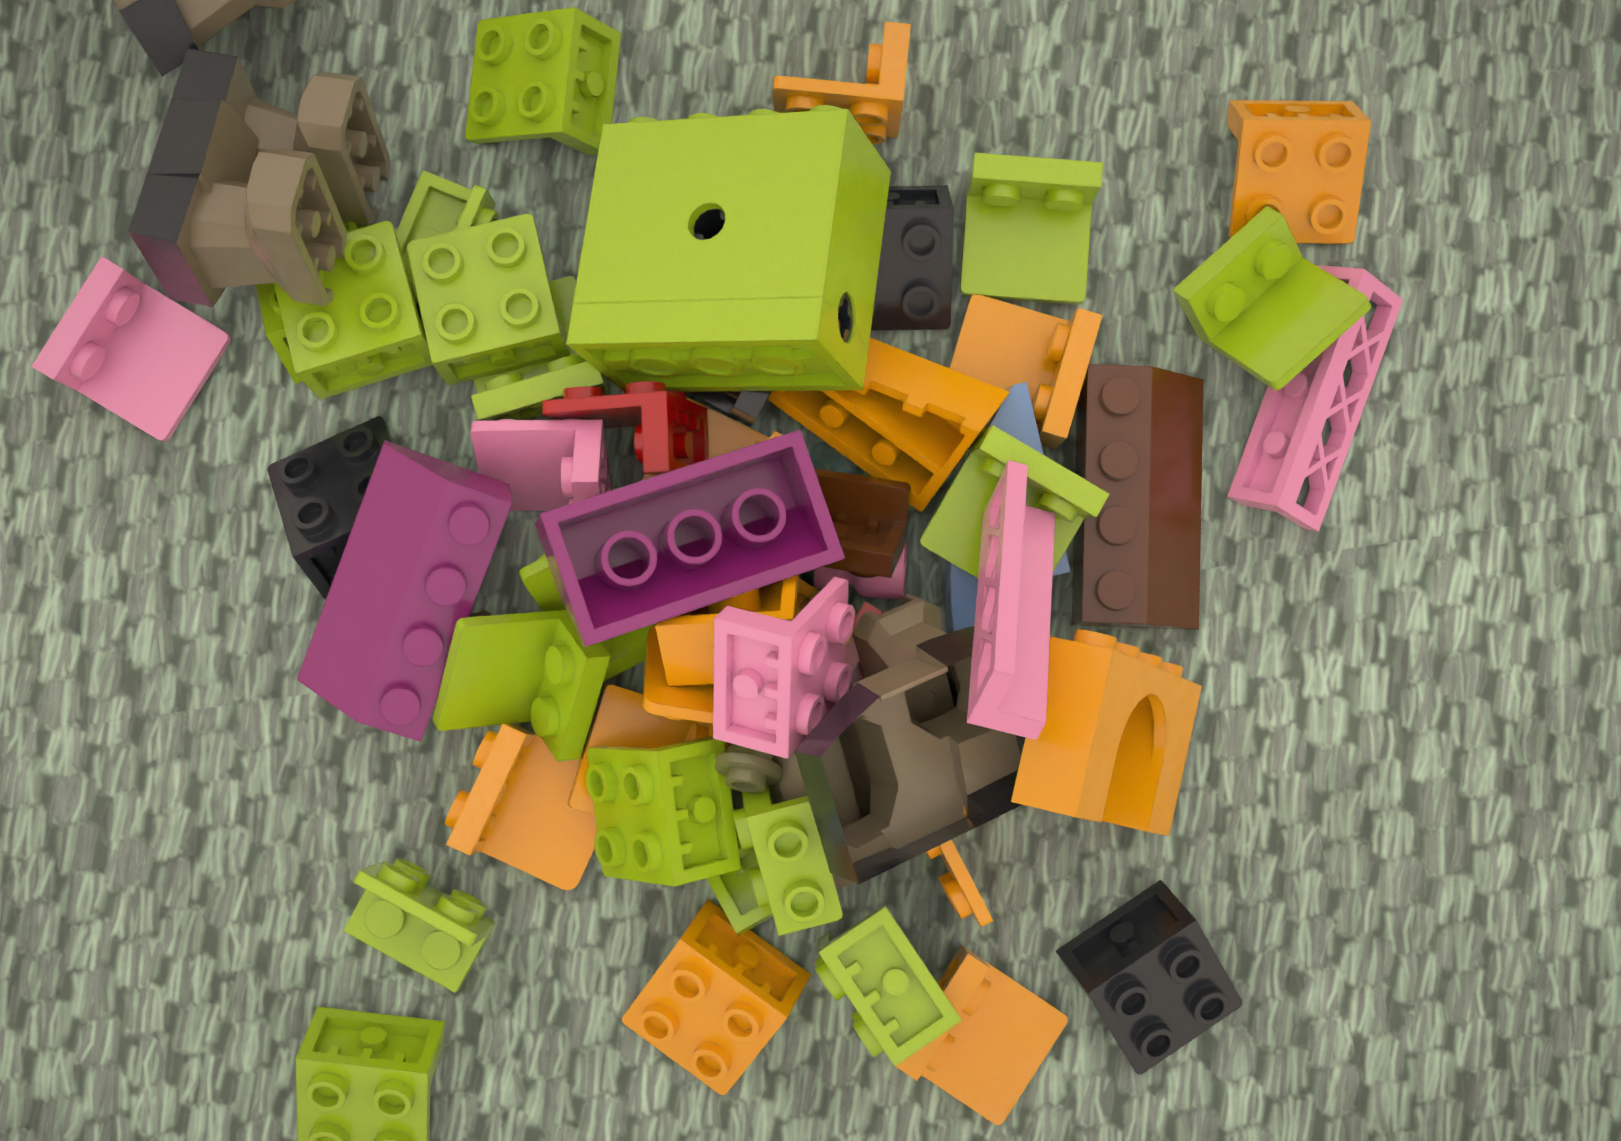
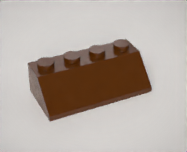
[1071,364,1204,630]

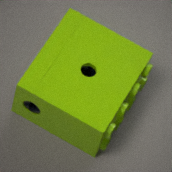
[566,105,891,392]

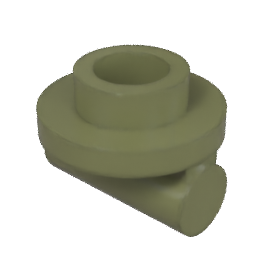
[714,743,783,793]

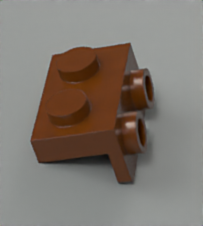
[814,468,911,578]

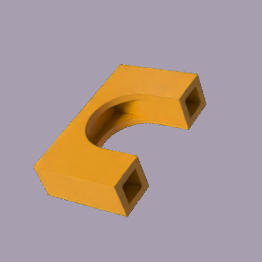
[1011,629,1202,836]

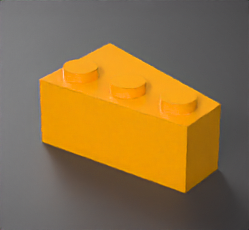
[767,338,1010,513]

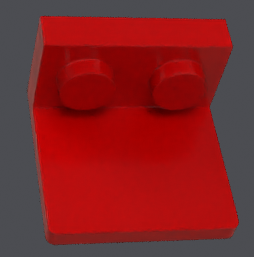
[542,381,709,476]

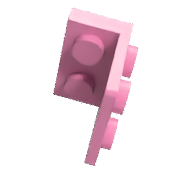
[31,257,231,442]
[470,418,613,511]
[713,577,855,759]

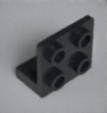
[871,185,954,330]
[267,416,394,599]
[1056,880,1242,1074]

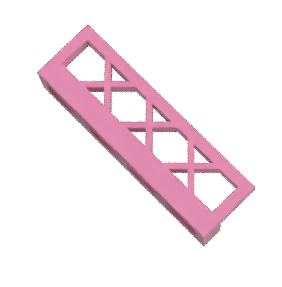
[1227,265,1403,532]
[967,460,1055,740]

